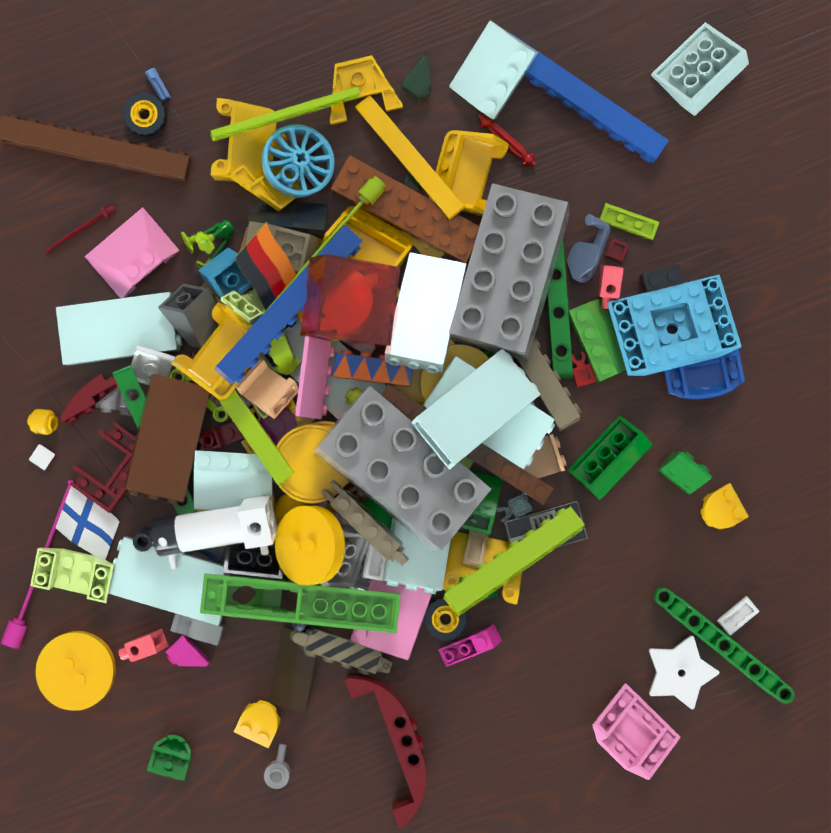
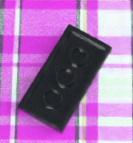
[247,197,329,235]

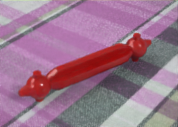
[478,114,536,167]

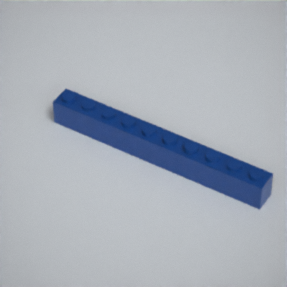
[510,33,669,163]
[214,225,362,385]

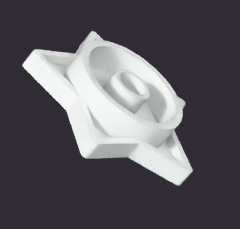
[649,635,719,709]

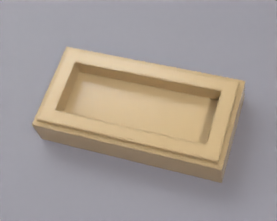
[462,530,488,569]

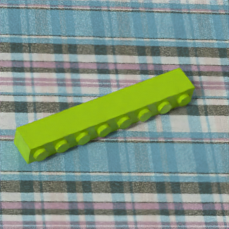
[444,506,585,617]

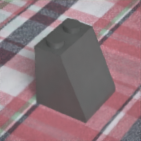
[158,283,219,348]

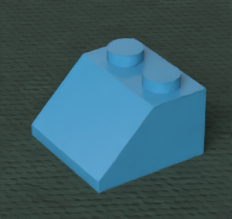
[198,248,252,305]

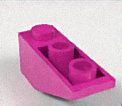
[438,624,502,667]

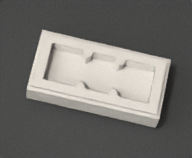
[362,543,386,581]
[716,596,760,636]

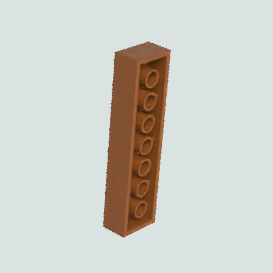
[331,155,480,263]

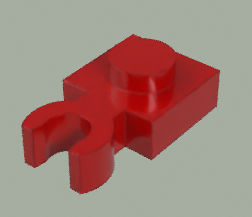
[572,352,596,387]

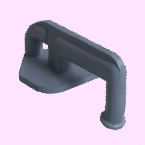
[567,214,611,283]

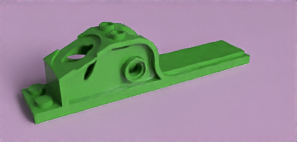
[200,573,401,633]

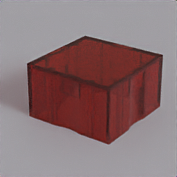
[300,254,400,347]

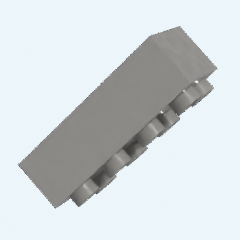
[449,183,570,361]
[313,386,491,551]

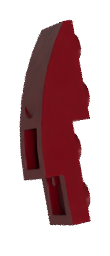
[60,374,119,424]
[194,415,255,457]

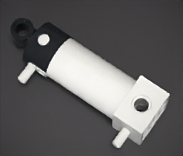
[133,495,278,569]

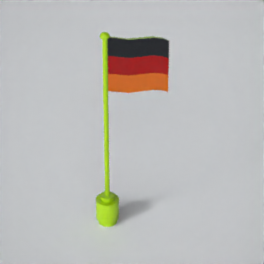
[235,176,386,314]

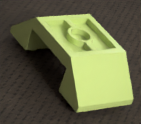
[220,289,264,326]
[30,548,114,603]

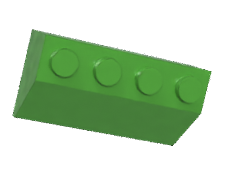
[568,298,626,383]

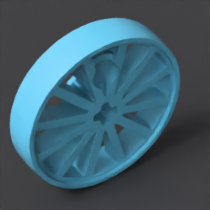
[261,124,335,198]

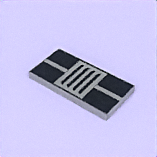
[504,501,587,546]

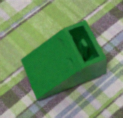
[658,451,712,494]
[460,470,503,535]

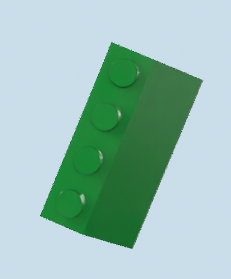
[568,415,653,500]

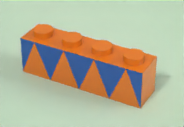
[333,350,413,387]

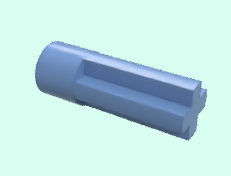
[145,68,170,102]

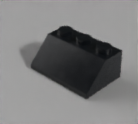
[223,543,283,581]

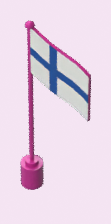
[1,480,120,649]

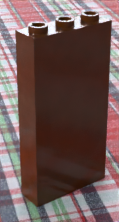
[124,374,209,504]

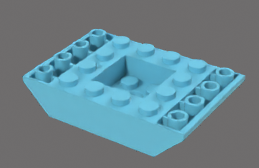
[607,275,741,376]

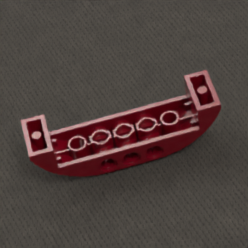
[345,673,427,829]

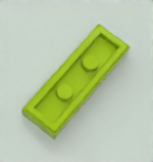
[600,203,659,241]

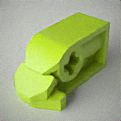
[269,329,302,375]

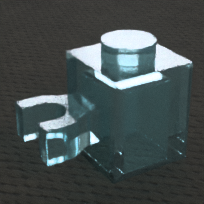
[496,492,533,523]

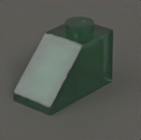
[401,54,431,102]

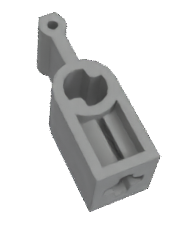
[170,613,225,646]

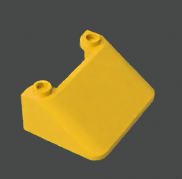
[211,98,277,182]
[429,130,509,216]
[321,206,414,293]
[171,302,262,399]
[442,532,522,605]

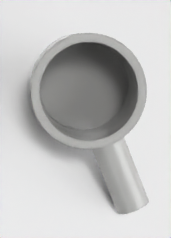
[264,744,291,789]

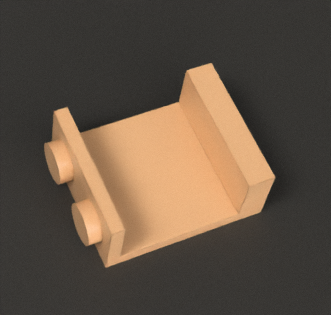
[235,358,299,419]
[514,434,567,479]

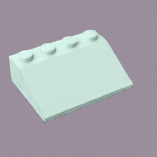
[449,20,538,120]
[651,22,749,116]
[194,451,274,510]

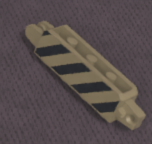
[321,480,409,566]
[289,626,392,675]

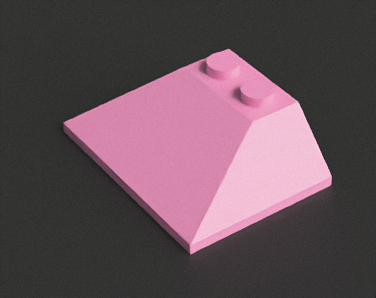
[85,207,180,299]
[592,683,681,780]

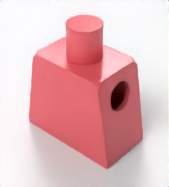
[597,265,623,309]
[119,629,169,662]

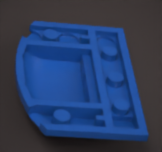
[664,349,745,400]

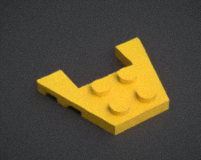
[330,55,403,125]
[229,134,308,211]

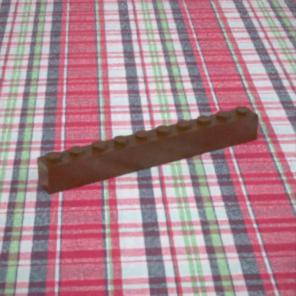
[0,114,192,182]
[381,384,554,505]

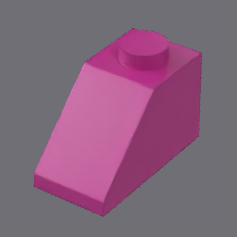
[166,635,211,666]

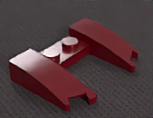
[70,422,136,513]

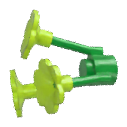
[181,220,235,269]

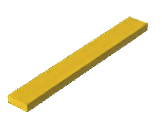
[355,95,465,220]

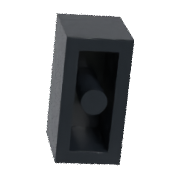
[639,264,685,293]

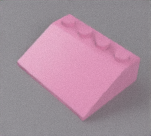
[295,336,335,419]
[350,579,432,660]

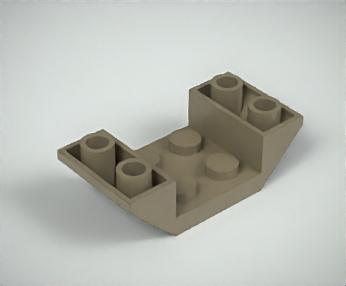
[244,221,323,273]

